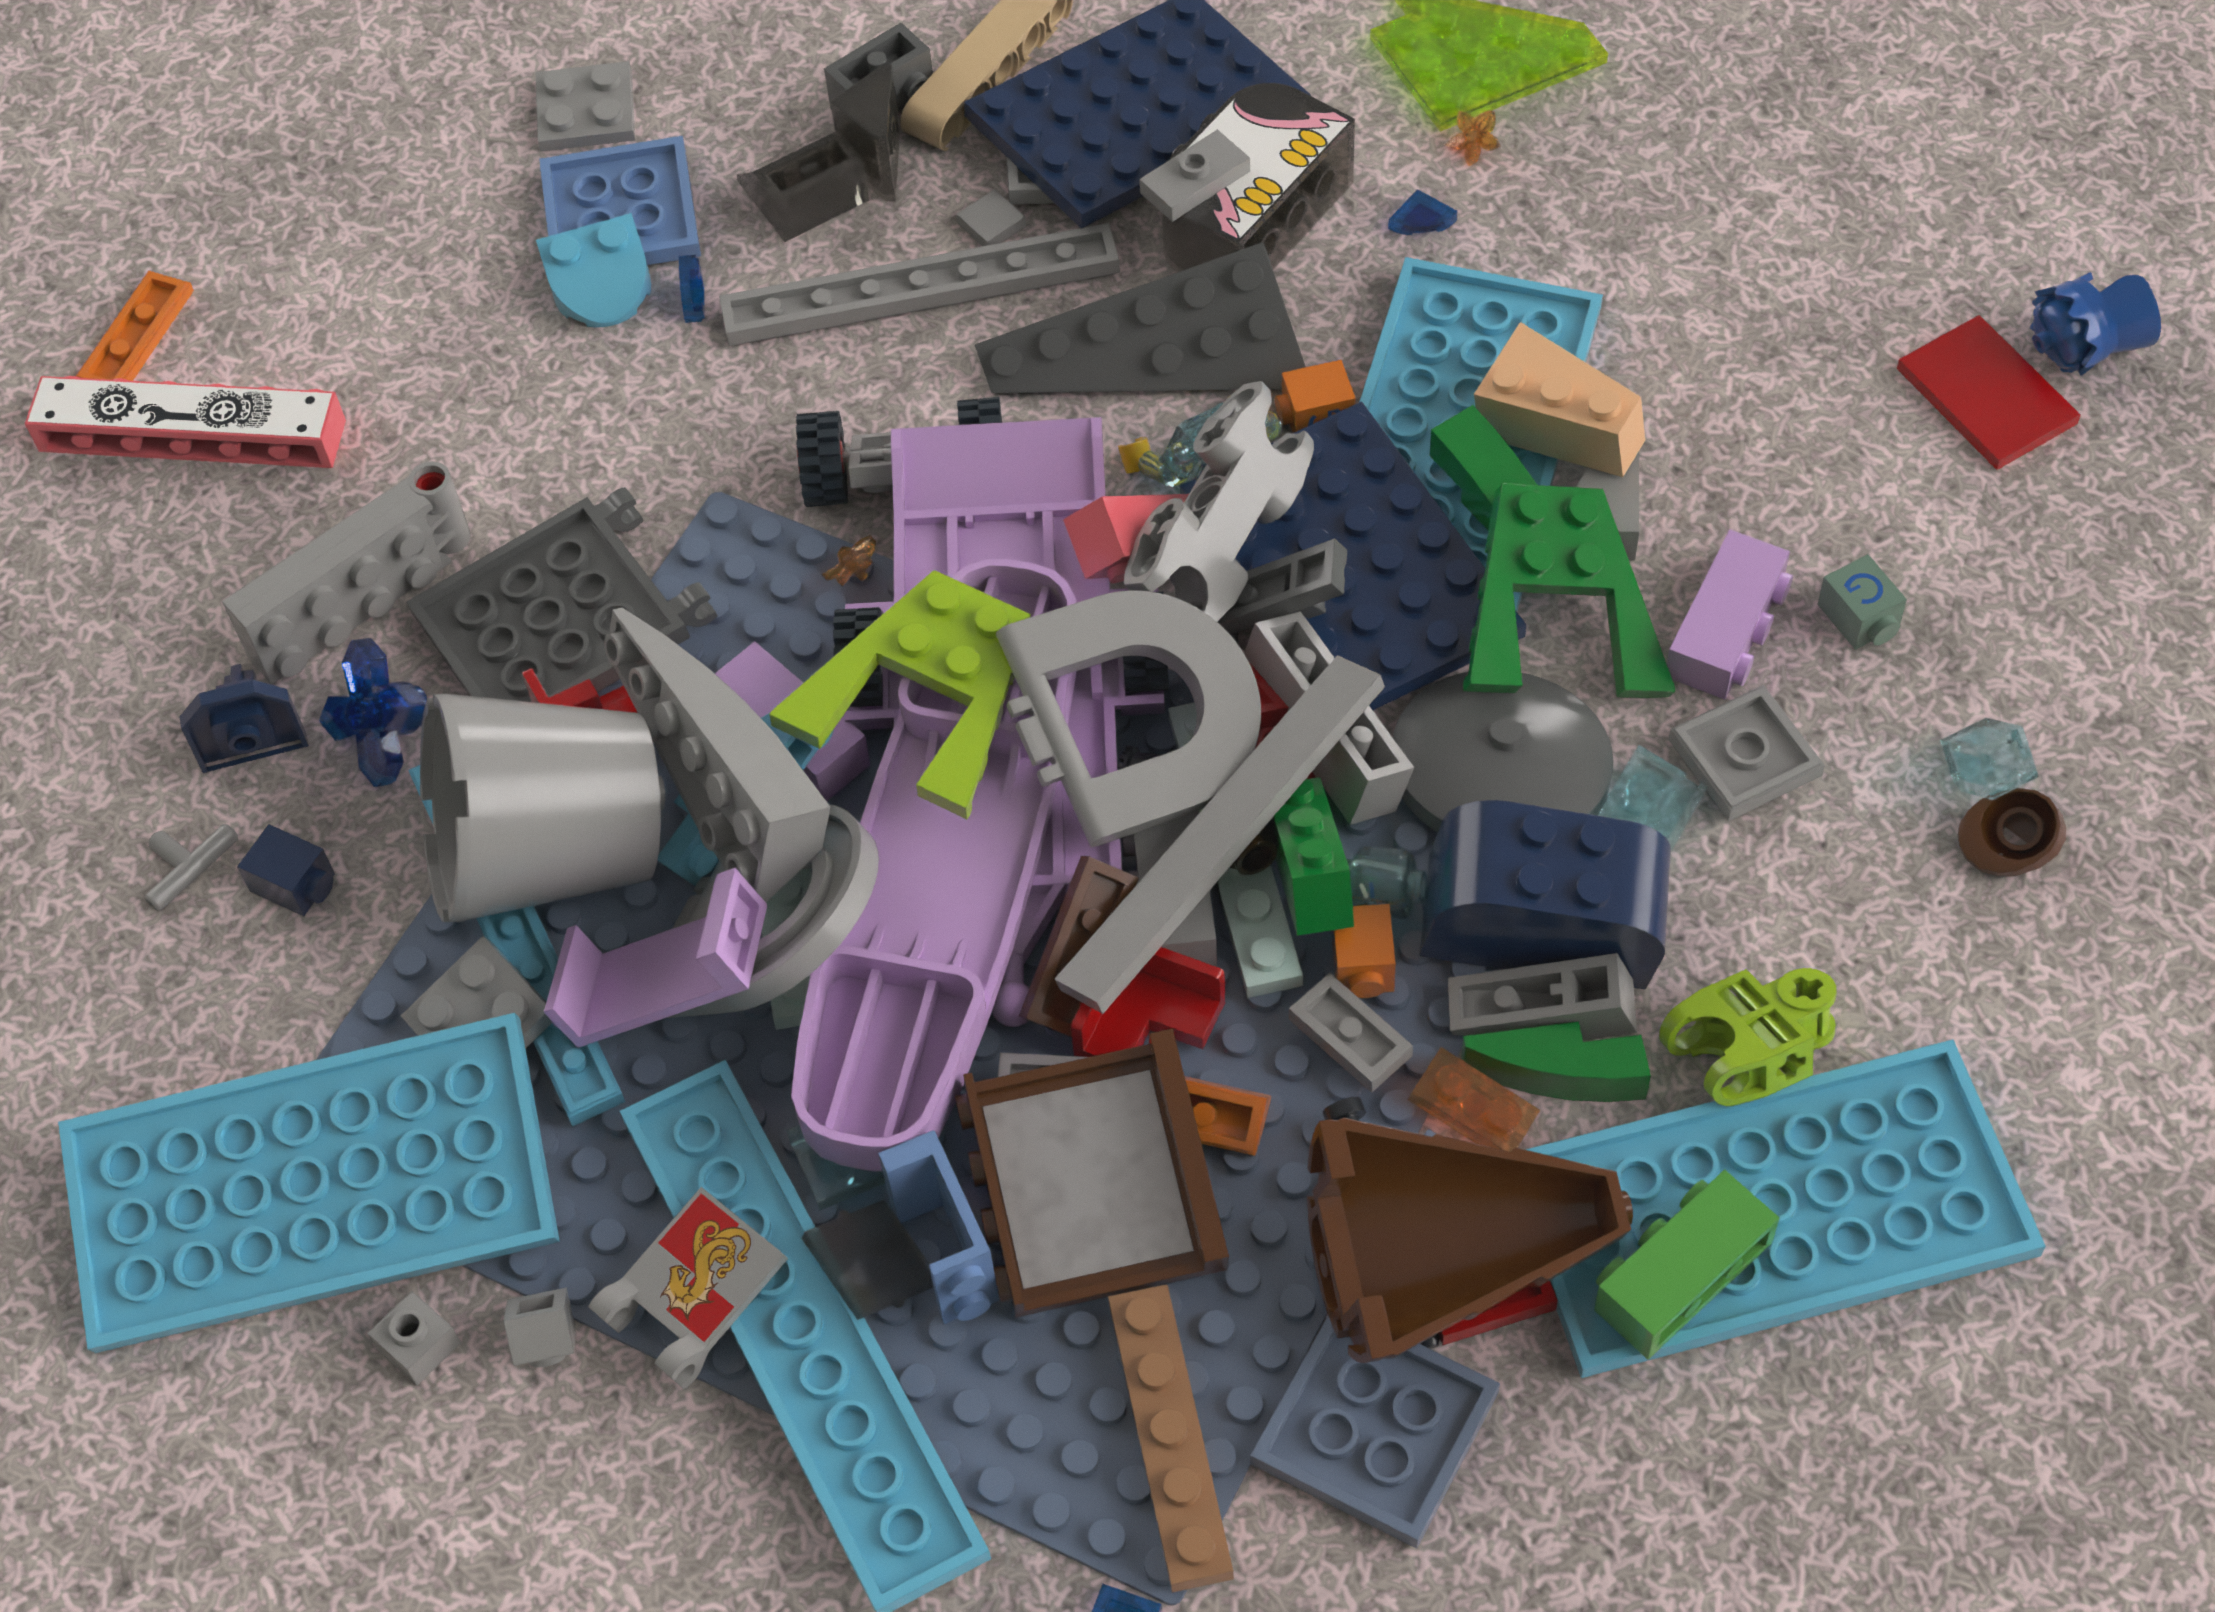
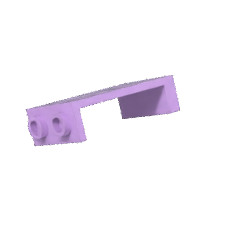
[544,868,767,1048]

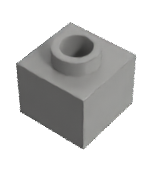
[503,1287,576,1367]
[367,1291,461,1386]

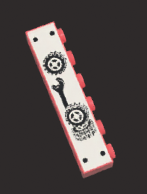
[25,376,346,468]

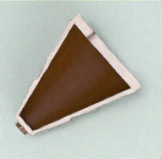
[1307,1118,1633,1363]

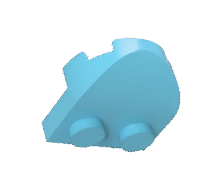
[536,213,651,327]

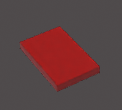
[1897,315,2081,470]

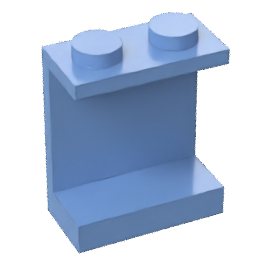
[878,1130,1000,1324]

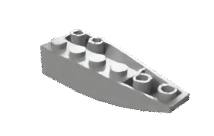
[604,608,831,902]

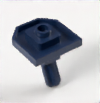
[179,664,309,773]

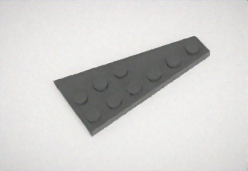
[975,242,1306,393]

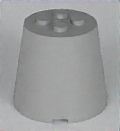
[420,693,665,922]

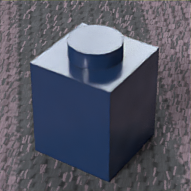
[237,824,335,916]

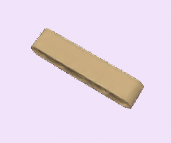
[901,0,1073,151]

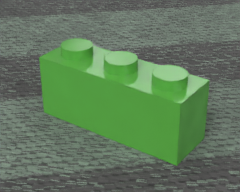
[1594,1169,1780,1360]

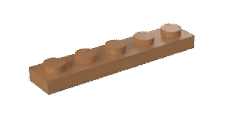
[1108,1284,1234,1593]

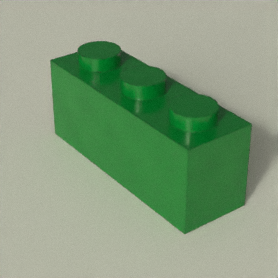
[1268,777,1354,936]

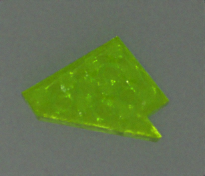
[1370,0,1608,132]

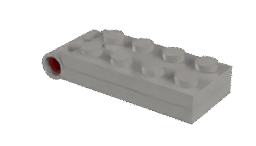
[222,461,471,684]

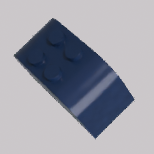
[1419,800,1671,989]

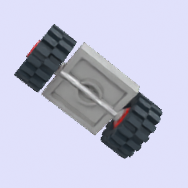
[796,397,1002,507]

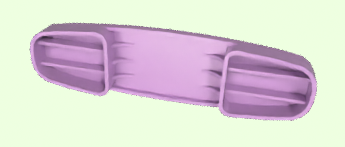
[791,558,1077,1171]

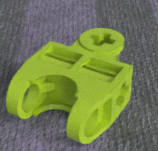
[1659,968,1837,1106]

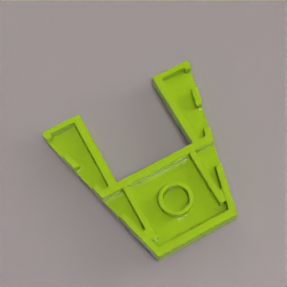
[769,570,1031,820]

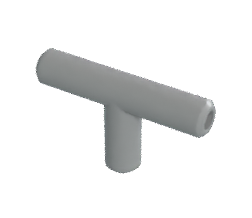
[145,824,238,911]

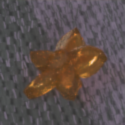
[1445,110,1501,166]
[821,535,876,587]

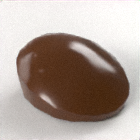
[1957,787,2066,876]

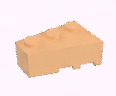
[1474,322,1645,477]

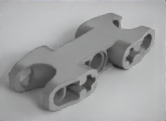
[1124,381,1314,622]

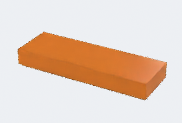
[76,270,194,381]

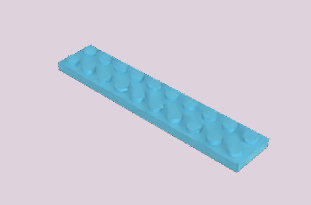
[620,1060,991,1612]

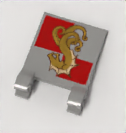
[588,1187,788,1390]

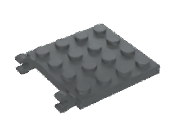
[406,487,718,702]

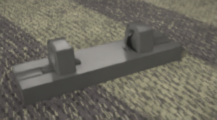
[1175,538,1347,644]

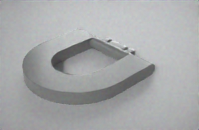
[996,590,1261,847]
[666,805,879,1018]

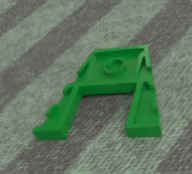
[1463,483,1676,699]

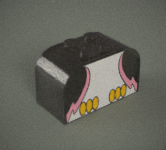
[1161,83,1355,272]

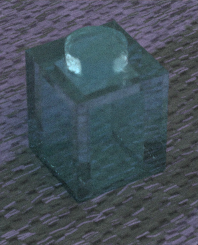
[1940,718,2039,800]

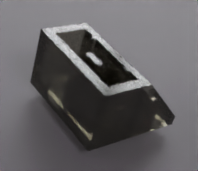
[736,130,869,242]

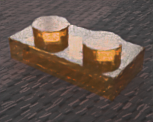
[1407,1047,1540,1152]

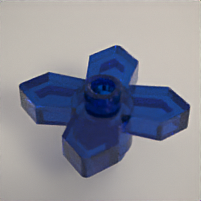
[319,638,428,787]

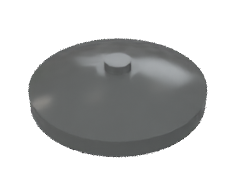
[1393,672,1613,833]

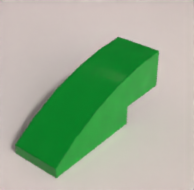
[1429,405,1537,531]
[1461,1021,1651,1102]

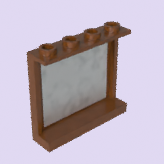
[955,1028,1229,1318]

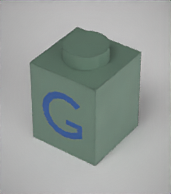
[1817,554,1907,650]

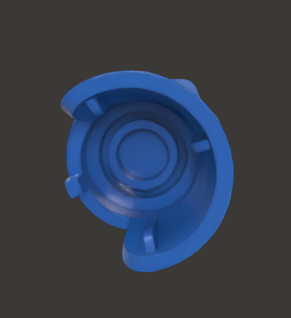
[2030,272,2161,376]

